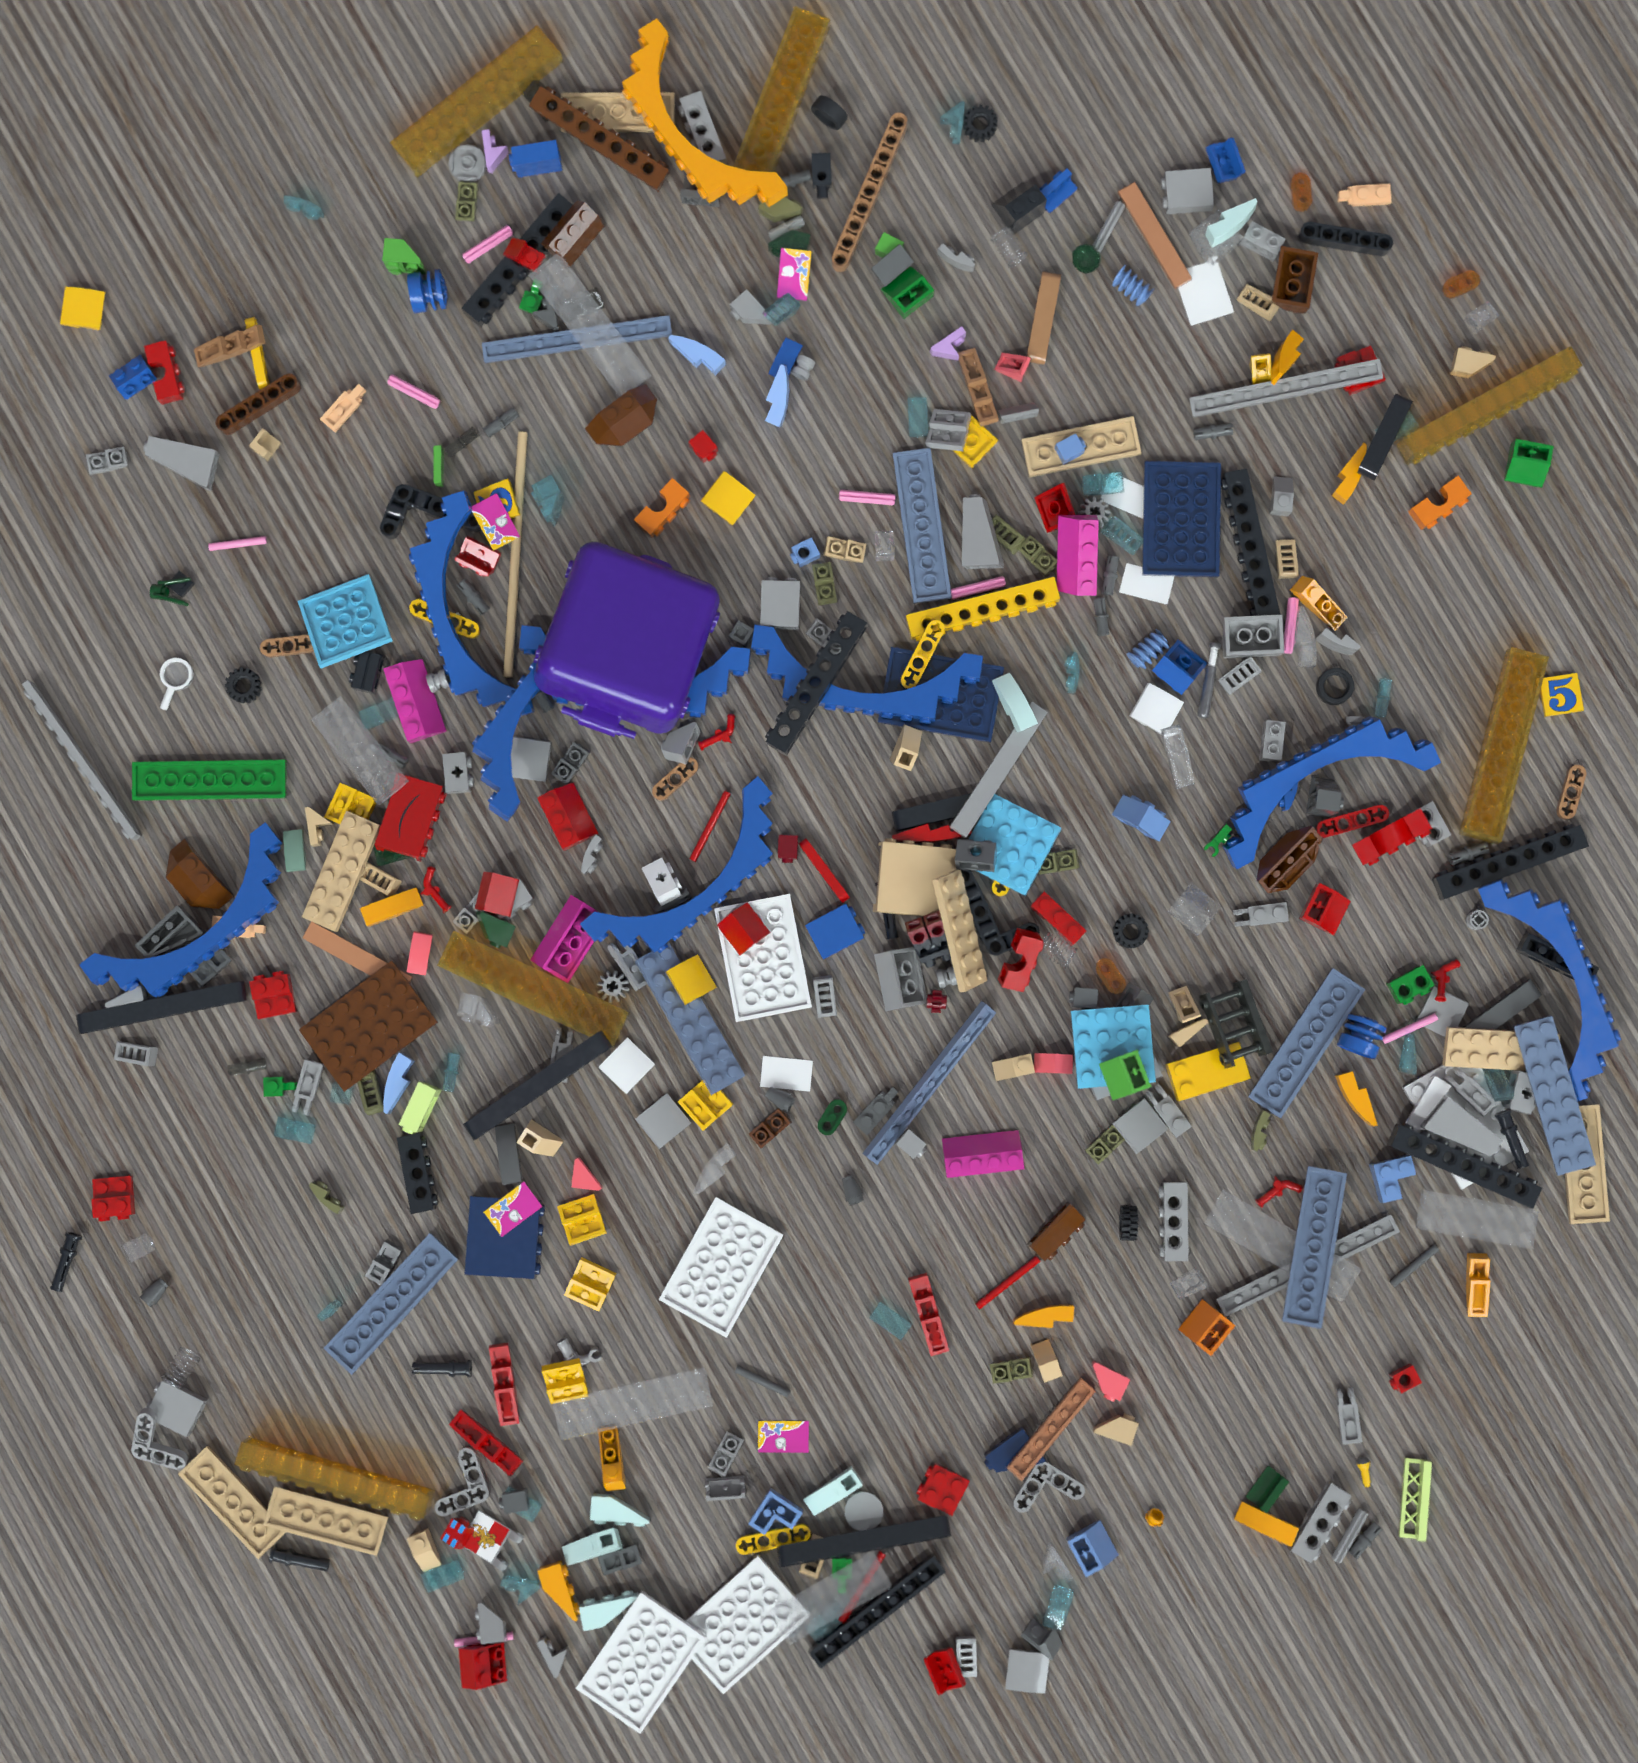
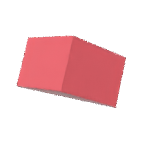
[994,353,1031,382]
[1034,1053,1073,1074]
[571,1157,603,1191]

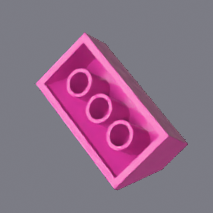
[1056,515,1099,596]
[383,659,447,744]
[530,895,600,983]
[942,1130,1024,1178]

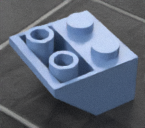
[1066,1520,1119,1577]

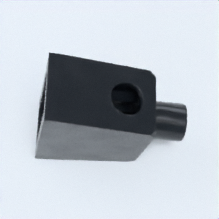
[811,153,832,199]

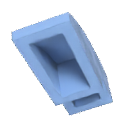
[668,335,726,375]
[765,364,789,427]
[384,1053,415,1114]

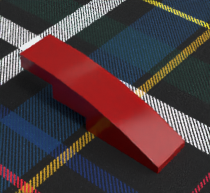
[891,824,972,843]
[908,1273,949,1356]
[489,1343,520,1426]
[449,1410,524,1476]

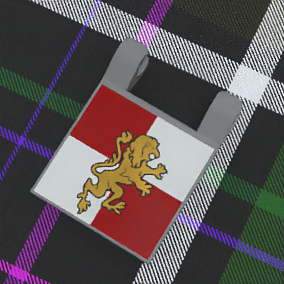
[464,1510,524,1571]

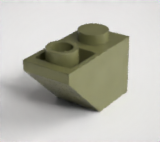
[758,197,803,223]

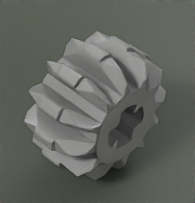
[1078,497,1111,528]
[597,971,629,1003]

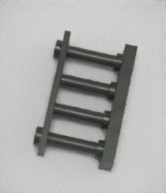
[1199,979,1273,1069]

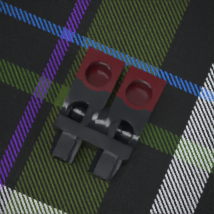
[905,910,951,968]

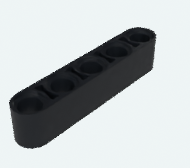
[1298,222,1393,256]
[1357,393,1413,481]
[891,793,987,831]

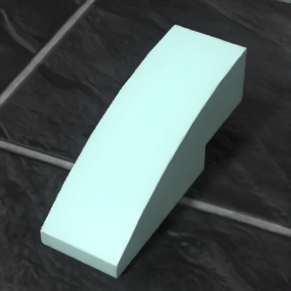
[1205,198,1257,248]
[992,673,1038,732]

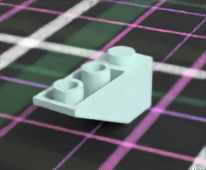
[803,1466,863,1516]
[590,1493,650,1527]
[562,1528,623,1566]
[579,1590,639,1631]

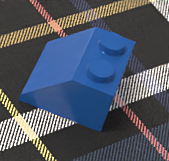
[1152,640,1208,695]

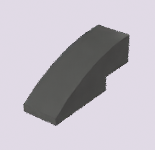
[495,1124,523,1185]

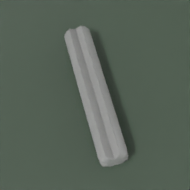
[1091,201,1125,254]
[1331,1508,1368,1563]

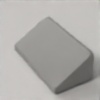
[998,403,1039,424]

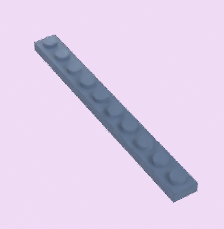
[482,315,672,363]
[862,1001,996,1165]

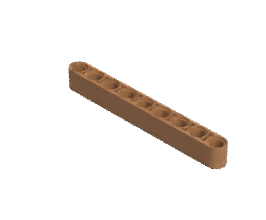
[832,113,907,272]

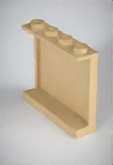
[873,839,956,917]

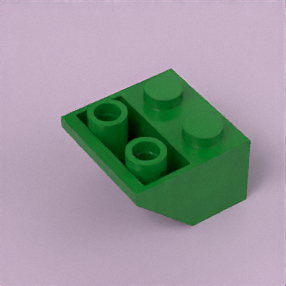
[881,266,934,319]
[1504,439,1554,488]

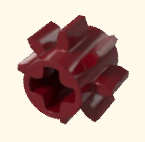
[926,990,947,1013]

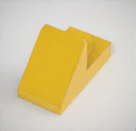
[1249,353,1271,385]

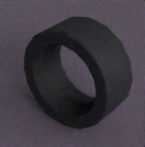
[811,95,848,130]
[1316,668,1354,705]

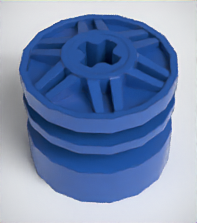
[407,269,448,314]
[1337,1014,1387,1060]

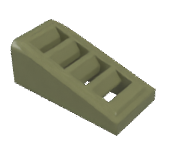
[992,514,1025,555]
[358,1071,384,1116]

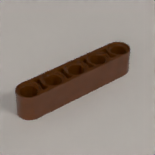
[216,374,301,435]

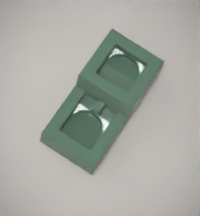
[283,829,306,872]

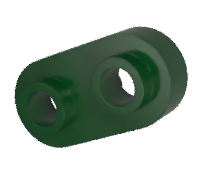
[817,1099,847,1135]

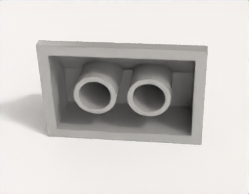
[1222,615,1284,658]
[874,947,927,1011]

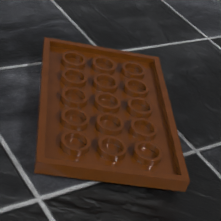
[299,961,438,1092]

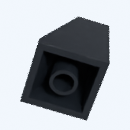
[991,183,1047,235]

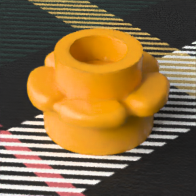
[1145,1508,1164,1527]

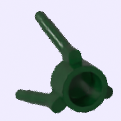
[149,577,191,606]

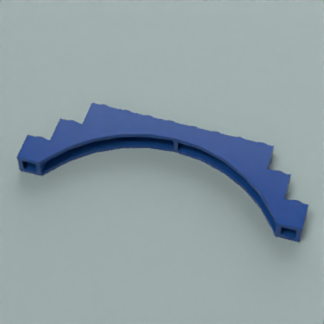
[409,491,535,716]
[519,625,751,718]
[751,625,983,724]
[472,662,540,822]
[1223,716,1441,869]
[579,776,773,953]
[79,822,283,998]
[1478,879,1622,1102]

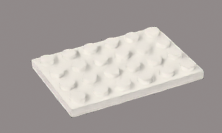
[714,894,812,1022]
[1402,1065,1529,1189]
[659,1197,783,1338]
[686,1555,811,1694]
[576,1591,706,1734]

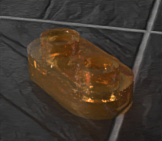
[1290,172,1312,212]
[1442,270,1480,299]
[1095,958,1126,994]

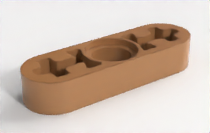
[260,635,314,658]
[652,757,699,801]
[1556,765,1586,820]

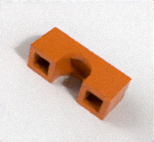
[1408,475,1472,530]
[634,478,690,538]

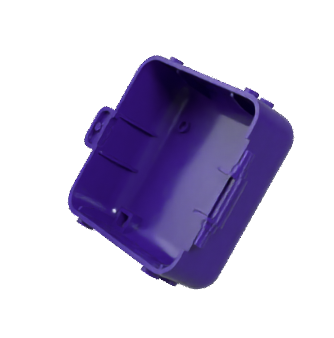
[533,542,720,739]

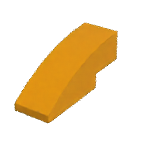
[1271,330,1304,385]
[1331,443,1367,505]
[360,888,424,927]
[1335,1071,1377,1126]
[1466,1253,1490,1317]
[1013,1305,1074,1328]
[1234,1501,1299,1547]

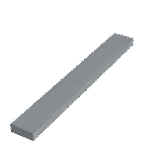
[949,702,1048,838]

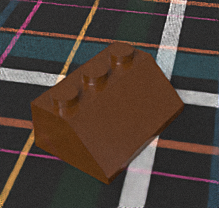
[541,200,604,269]
[1271,246,1319,314]
[1027,1202,1086,1261]

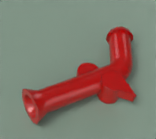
[697,713,736,751]
[420,866,452,913]
[1431,959,1461,1002]
[1255,1176,1303,1208]

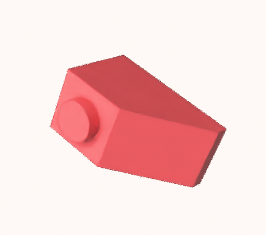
[1092,1360,1130,1402]

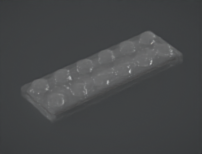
[311,696,409,806]
[1416,1190,1539,1249]
[770,1551,892,1645]

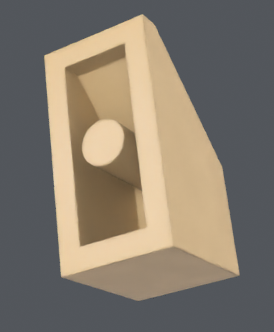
[992,1054,1035,1081]
[1092,1413,1139,1446]
[407,1528,442,1572]

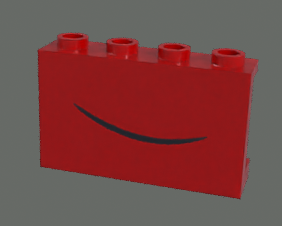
[374,774,446,862]

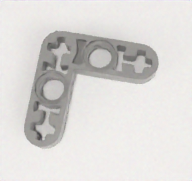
[131,1408,189,1470]
[435,1447,490,1516]
[1013,1461,1085,1513]

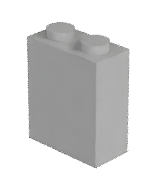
[1160,168,1214,214]
[760,577,800,630]
[145,1379,208,1437]

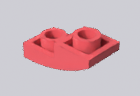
[407,931,433,975]

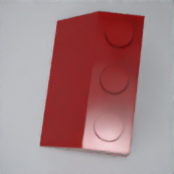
[537,783,599,851]

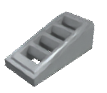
[1218,656,1262,695]
[812,975,837,1018]
[105,985,148,1008]
[114,1041,158,1066]
[956,1636,977,1677]

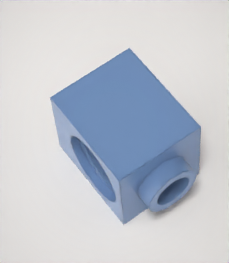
[1054,434,1086,465]
[790,537,820,567]

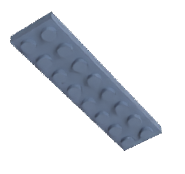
[893,448,952,604]
[635,942,745,1095]
[1247,968,1365,1118]
[1513,1015,1596,1176]
[1282,1166,1347,1329]
[324,1233,459,1375]

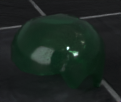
[1072,244,1101,274]

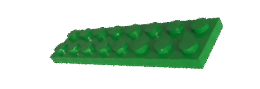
[132,760,287,801]

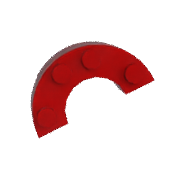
[1352,808,1432,866]

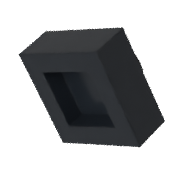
[167,571,195,598]

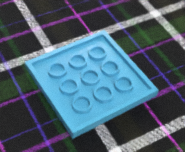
[298,574,393,668]
[969,794,1062,896]
[1071,1005,1156,1089]

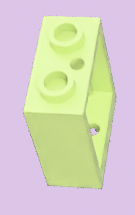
[399,1082,442,1134]

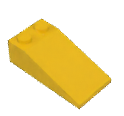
[1165,1042,1251,1101]

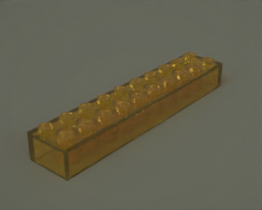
[733,6,830,198]
[390,25,563,178]
[1396,346,1583,465]
[1459,647,1549,844]
[437,931,630,1048]
[234,1437,435,1520]

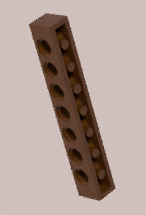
[528,86,670,192]

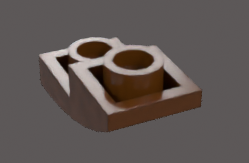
[749,1108,792,1149]

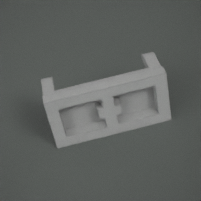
[705,1475,746,1501]

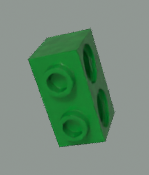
[1386,965,1435,1005]

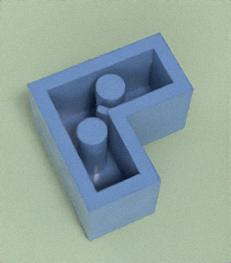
[1112,795,1170,841]
[1369,1155,1416,1203]
[748,1488,803,1535]

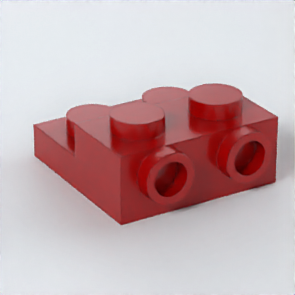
[1334,346,1386,396]
[249,971,297,1020]
[91,1175,135,1222]
[916,1462,970,1516]

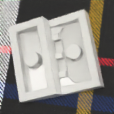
[1130,683,1184,736]
[599,1037,655,1094]

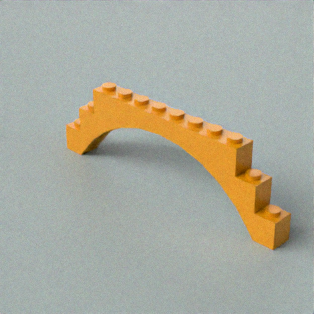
[622,18,788,207]

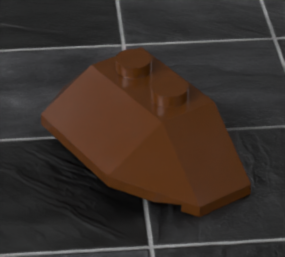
[585,384,657,446]
[1257,826,1322,894]
[166,839,235,909]

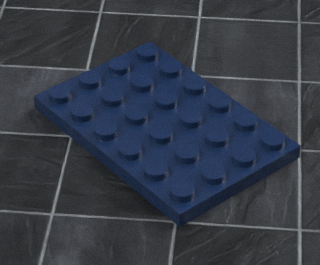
[1142,461,1221,577]
[878,647,1004,743]

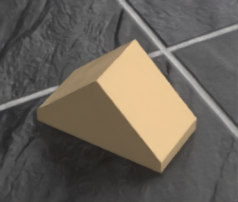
[1030,1339,1062,1383]

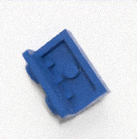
[1205,137,1245,183]
[1040,169,1077,213]
[109,355,157,400]

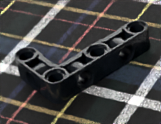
[380,484,482,540]
[959,869,1040,956]

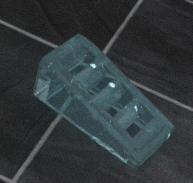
[762,293,801,326]
[1101,516,1143,555]
[1398,1034,1417,1075]

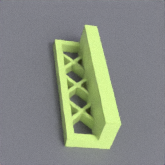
[1399,1458,1432,1542]

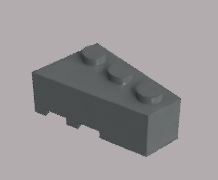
[1306,776,1344,817]
[135,905,206,958]

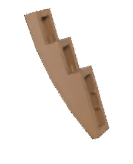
[194,325,266,367]
[958,348,999,427]

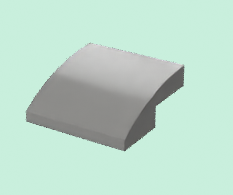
[925,409,971,451]
[1315,628,1361,655]
[511,736,551,782]
[1415,986,1469,1037]
[635,1093,691,1149]
[1112,1098,1168,1154]
[1005,1648,1049,1693]

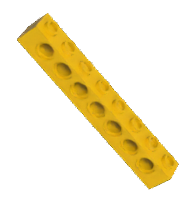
[906,577,1060,642]

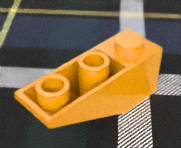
[1290,576,1348,631]
[598,1425,626,1492]
[537,1560,580,1621]

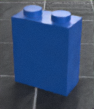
[509,140,563,178]
[805,904,865,960]

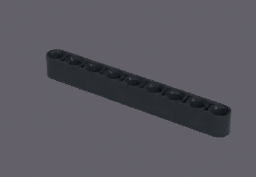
[76,981,247,1034]
[463,1030,613,1141]
[776,1516,952,1567]

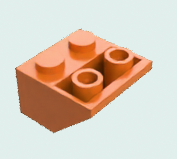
[1178,1299,1235,1356]

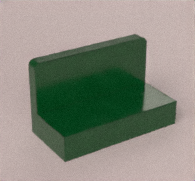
[1246,1466,1289,1514]

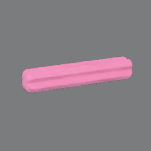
[462,225,513,263]
[387,375,440,409]
[839,490,895,505]
[951,576,1006,600]
[1284,597,1299,654]

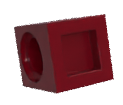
[778,835,798,863]

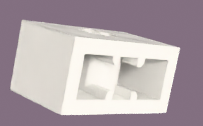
[642,858,682,906]

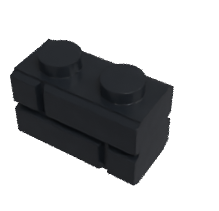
[349,651,385,694]

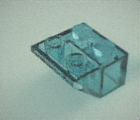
[531,475,564,526]

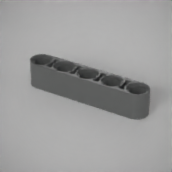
[1463,979,1542,1029]

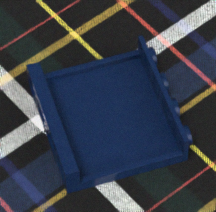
[465,1196,545,1279]

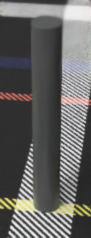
[1390,1245,1439,1288]
[735,1366,791,1397]

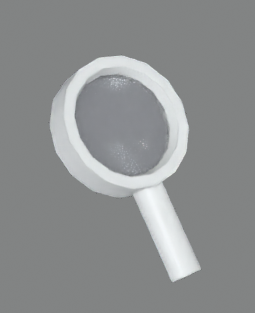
[160,658,194,711]

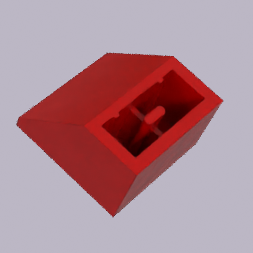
[1299,883,1351,936]
[458,1642,507,1690]

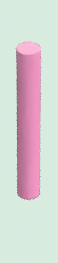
[208,536,267,551]
[1383,1013,1438,1044]
[454,1632,514,1647]

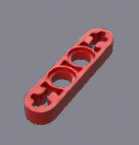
[1315,805,1389,838]
[798,838,850,904]

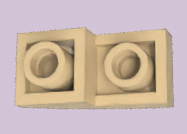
[823,536,867,563]

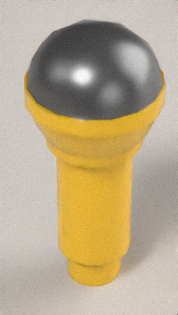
[1356,1457,1371,1487]

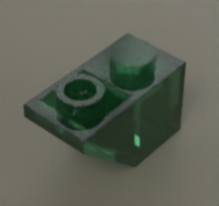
[768,230,811,257]

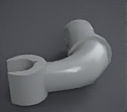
[556,1337,602,1366]

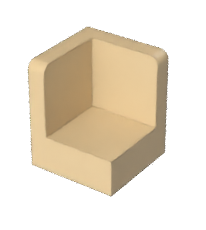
[249,428,281,461]

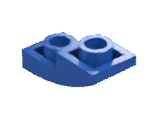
[768,338,803,377]
[1278,783,1298,811]

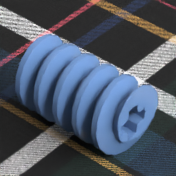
[1112,265,1155,306]
[1127,629,1170,669]

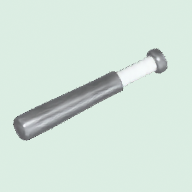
[1197,642,1221,719]

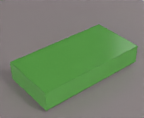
[433,445,444,487]

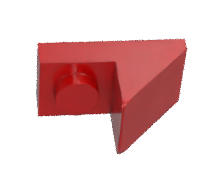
[503,238,546,273]

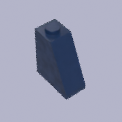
[984,1427,1046,1473]

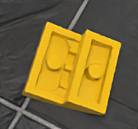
[60,287,105,330]
[700,471,756,525]
[324,783,378,824]
[666,954,717,1005]
[678,1080,734,1131]
[557,1194,607,1246]
[564,1257,617,1312]
[542,1358,589,1404]

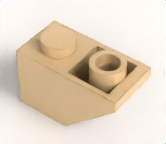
[1450,347,1496,378]
[890,724,922,771]
[517,1120,564,1157]

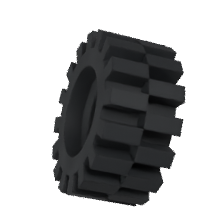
[963,104,997,143]
[225,667,262,704]
[1113,913,1149,949]
[1119,1205,1138,1241]

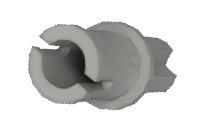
[767,216,805,242]

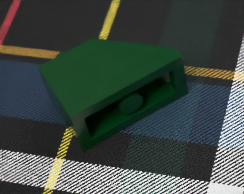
[476,910,516,949]

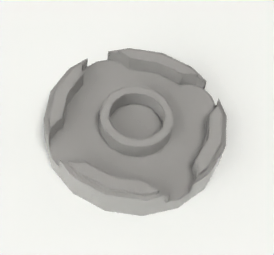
[449,144,487,183]
[845,1491,883,1531]

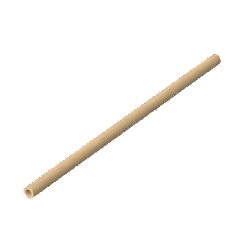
[503,432,528,678]

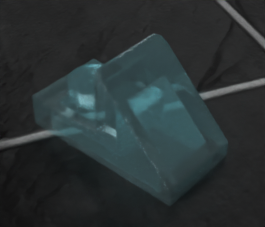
[940,101,965,145]
[274,1117,316,1144]
[501,1575,542,1605]

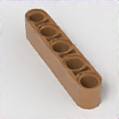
[1027,271,1061,365]

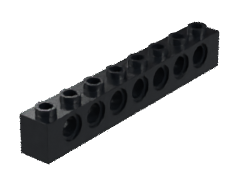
[461,193,573,327]
[1221,468,1280,616]
[765,611,868,756]
[1432,823,1589,901]
[1387,1122,1542,1209]
[809,1553,946,1669]

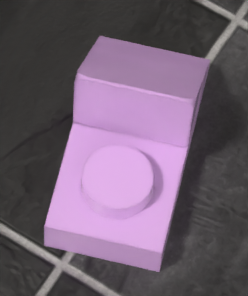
[482,129,509,173]
[930,327,966,360]

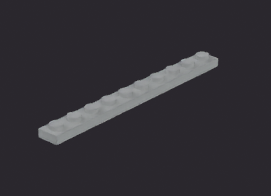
[1189,359,1383,418]
[22,680,142,841]
[1216,1215,1400,1317]

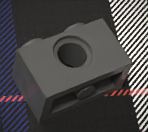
[955,839,997,872]

